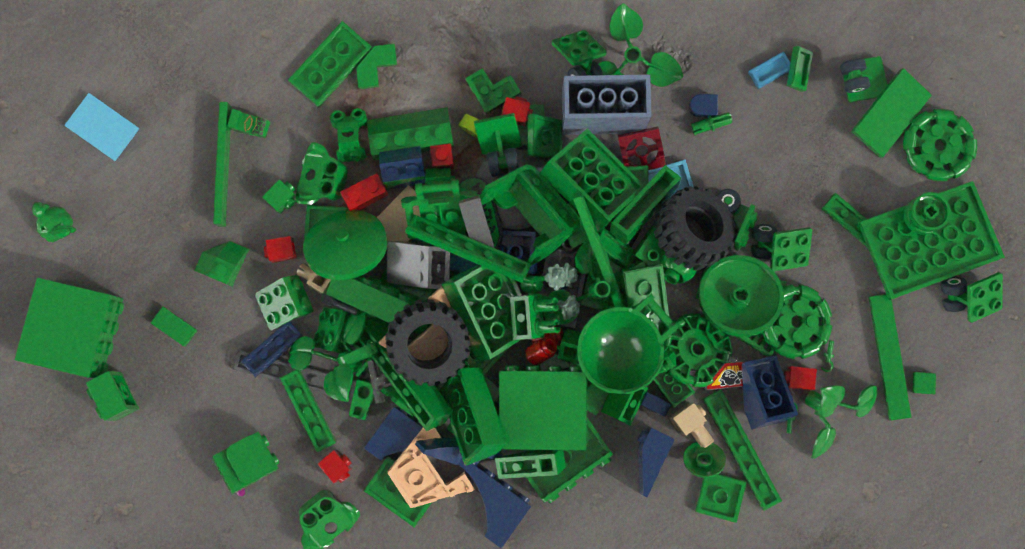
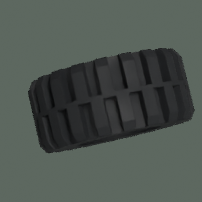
[654,186,737,270]
[385,299,470,386]

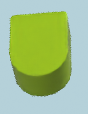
[458,114,479,139]

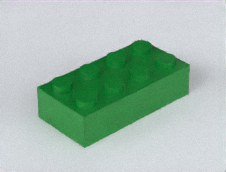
[653,370,695,408]

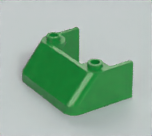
[480,165,580,266]

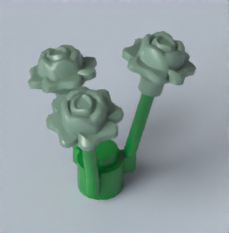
[521,263,580,320]

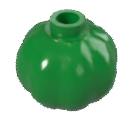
[660,252,697,284]

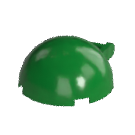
[577,293,680,394]

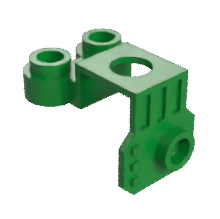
[330,108,367,162]

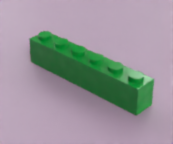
[359,317,453,431]

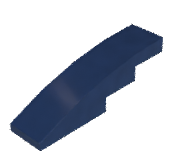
[415,438,503,465]

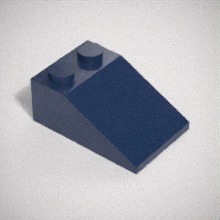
[498,231,542,276]
[742,356,799,430]
[637,427,675,497]

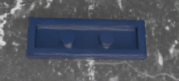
[241,322,303,378]

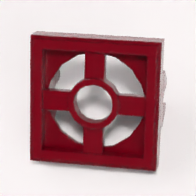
[618,126,666,170]

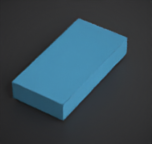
[748,51,791,89]

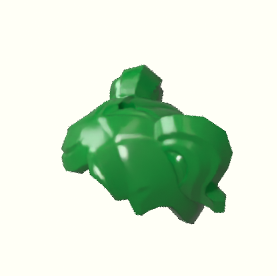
[32,202,76,242]

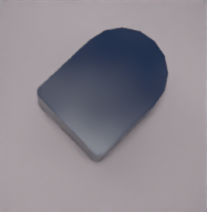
[689,94,718,118]
[641,392,671,417]

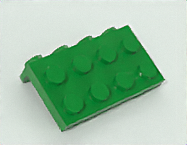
[526,418,613,504]

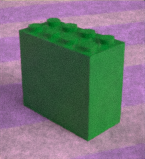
[15,278,124,378]
[499,365,587,450]

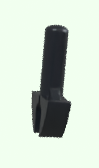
[320,293,360,315]

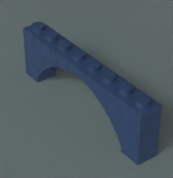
[364,407,531,549]

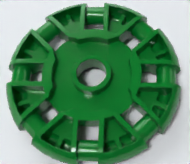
[903,108,978,181]
[762,284,833,359]
[663,313,732,387]

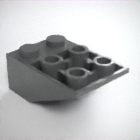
[387,241,451,289]

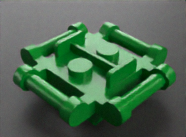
[401,179,477,239]

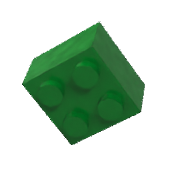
[86,371,139,421]

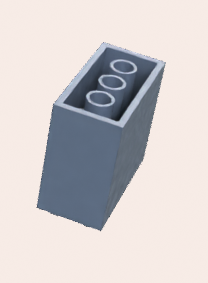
[562,75,651,135]

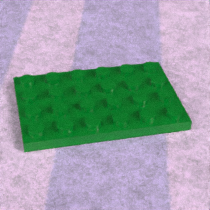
[858,181,1005,300]

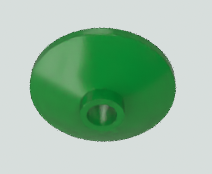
[683,442,726,478]

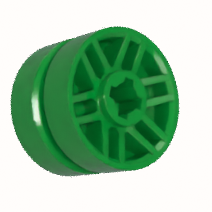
[904,192,951,234]

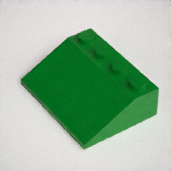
[540,128,645,232]
[441,265,522,360]

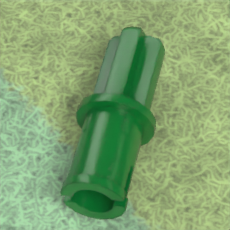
[691,112,732,136]

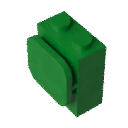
[212,431,280,495]

